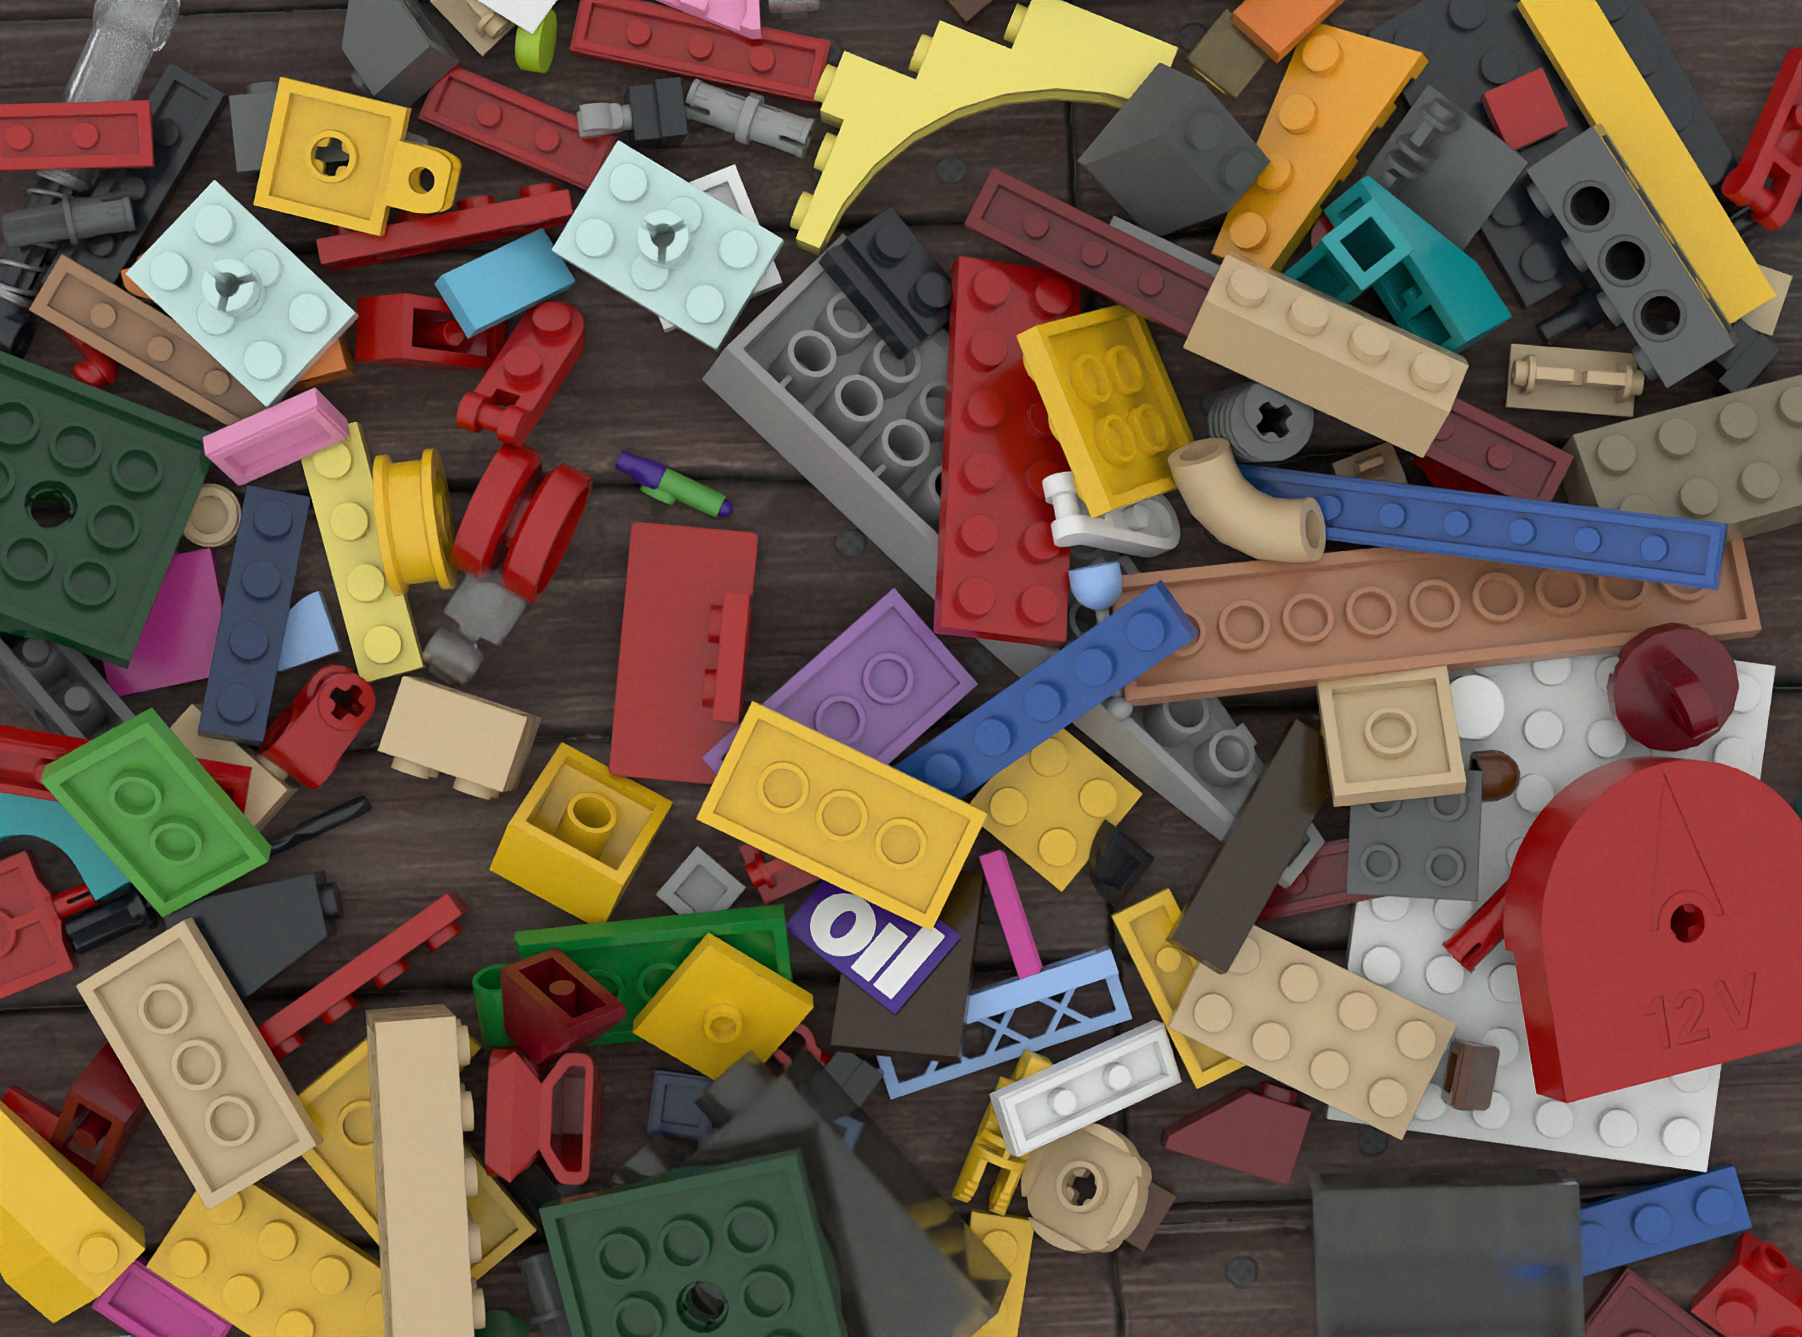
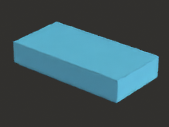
[434,228,576,338]

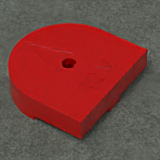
[1503,756,1802,1103]

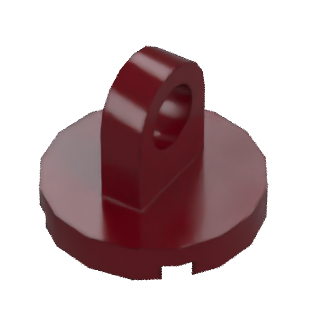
[1606,622,1739,752]

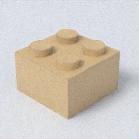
[378,676,541,800]

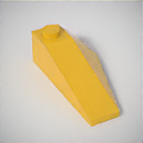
[0,1100,146,1323]

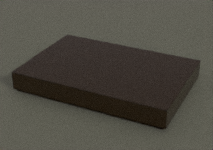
[830,871,986,1064]

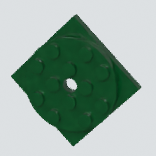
[0,351,213,669]
[539,1148,848,1337]

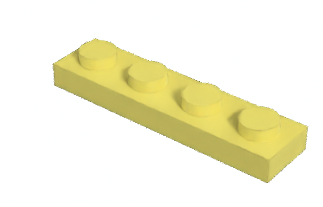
[301,422,426,683]

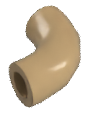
[1167,438,1326,563]

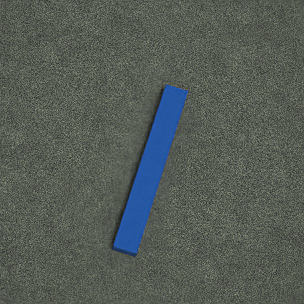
[1236,463,1728,590]

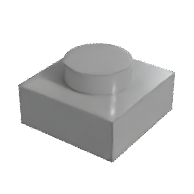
[656,845,747,915]

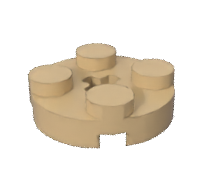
[1021,1123,1152,1254]

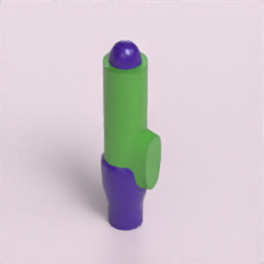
[615,450,733,518]

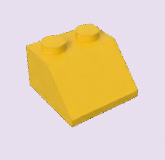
[489,742,673,924]

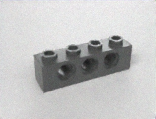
[1526,123,1741,388]
[0,631,135,740]

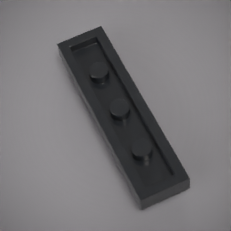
[41,63,229,287]

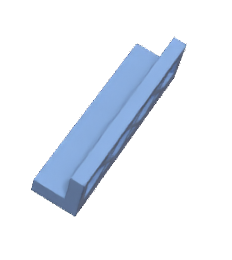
[874,945,1132,1099]

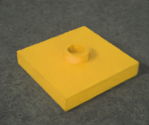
[633,932,813,1094]

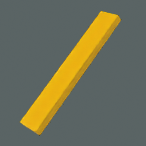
[1516,0,1777,323]

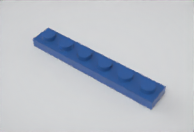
[894,580,1199,799]

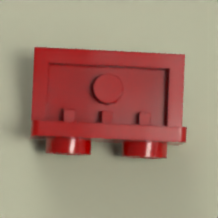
[1691,1231,1802,1337]

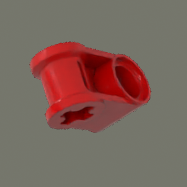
[258,664,376,790]

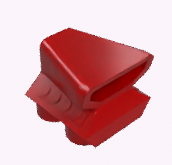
[484,1044,604,1185]

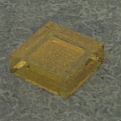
[1185,9,1269,101]

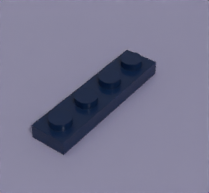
[198,485,311,747]

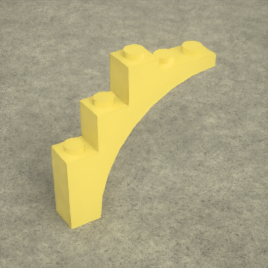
[790,0,1178,256]

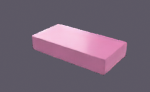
[203,387,350,486]

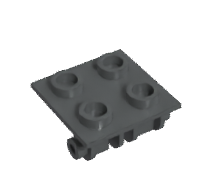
[1359,84,1530,251]
[1347,770,1483,901]

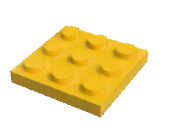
[1016,305,1195,519]

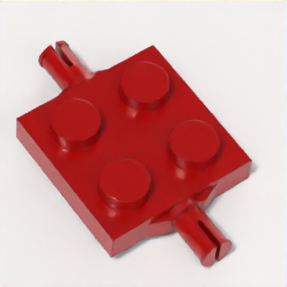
[0,850,99,1000]

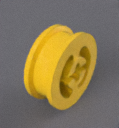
[373,448,457,596]

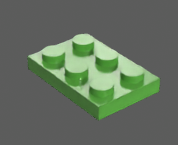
[40,707,272,917]

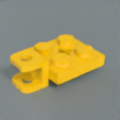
[253,77,462,236]

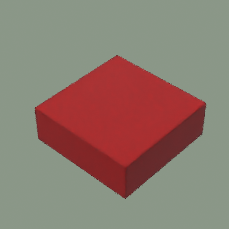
[1480,68,1568,151]

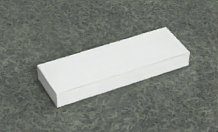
[989,1020,1182,1157]

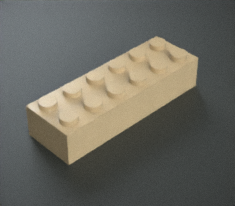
[366,1004,485,1337]

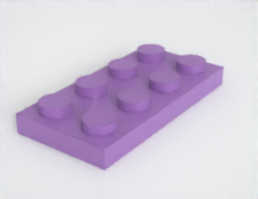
[700,588,978,776]

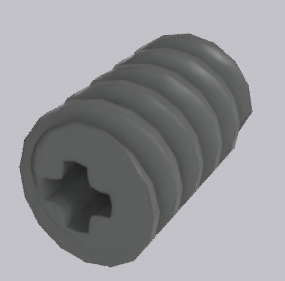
[1207,381,1314,463]

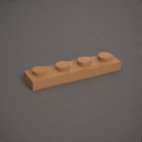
[29,254,286,426]

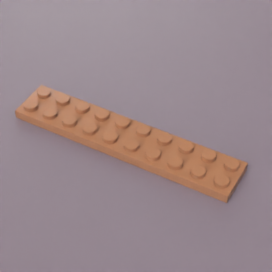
[1108,538,1762,706]

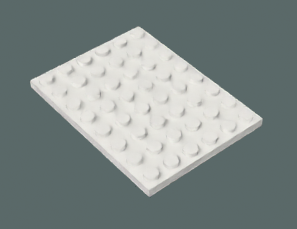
[1324,652,1776,1172]

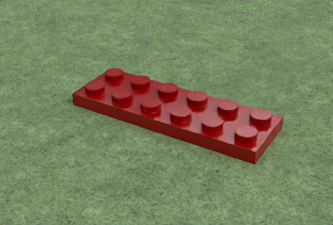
[933,256,1081,648]

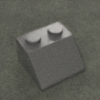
[1077,62,1271,237]

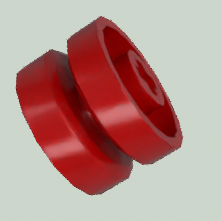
[450,443,593,605]

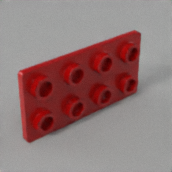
[609,522,758,784]

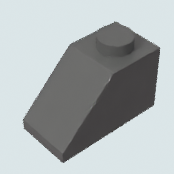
[341,0,460,108]

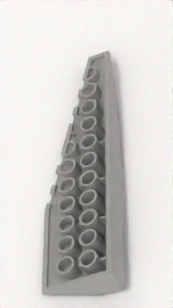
[702,234,1325,888]

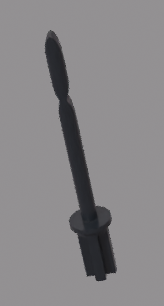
[65,796,372,955]

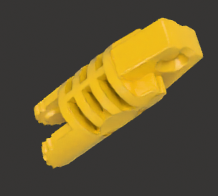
[951,1049,1053,1216]

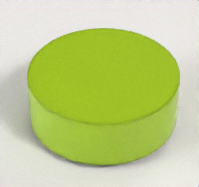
[515,9,557,74]

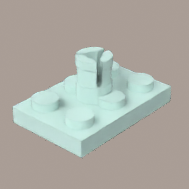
[552,140,784,352]
[125,180,359,408]

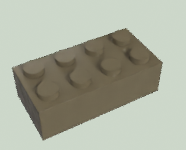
[1562,374,1802,578]

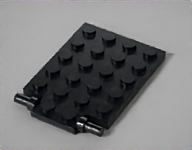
[1366,0,1759,346]

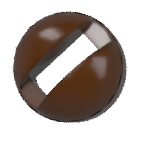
[1469,750,1521,803]

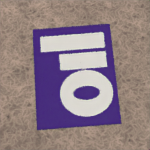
[786,880,962,1014]

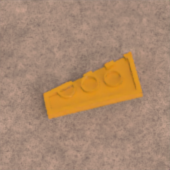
[1211,23,1429,272]

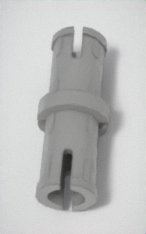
[685,78,816,159]

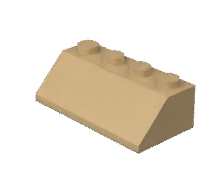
[1183,250,1469,458]

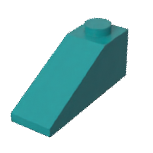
[1323,175,1512,354]

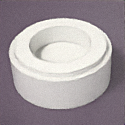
[1450,675,1505,739]

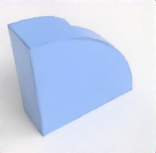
[278,591,342,672]

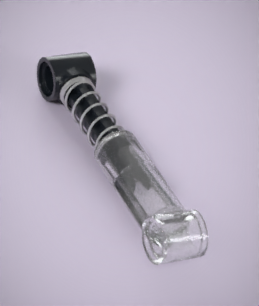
[0,0,180,359]

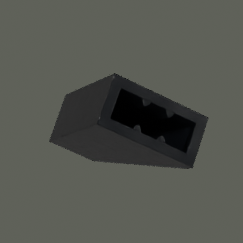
[164,870,344,1004]

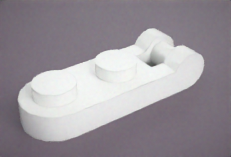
[1042,471,1180,558]

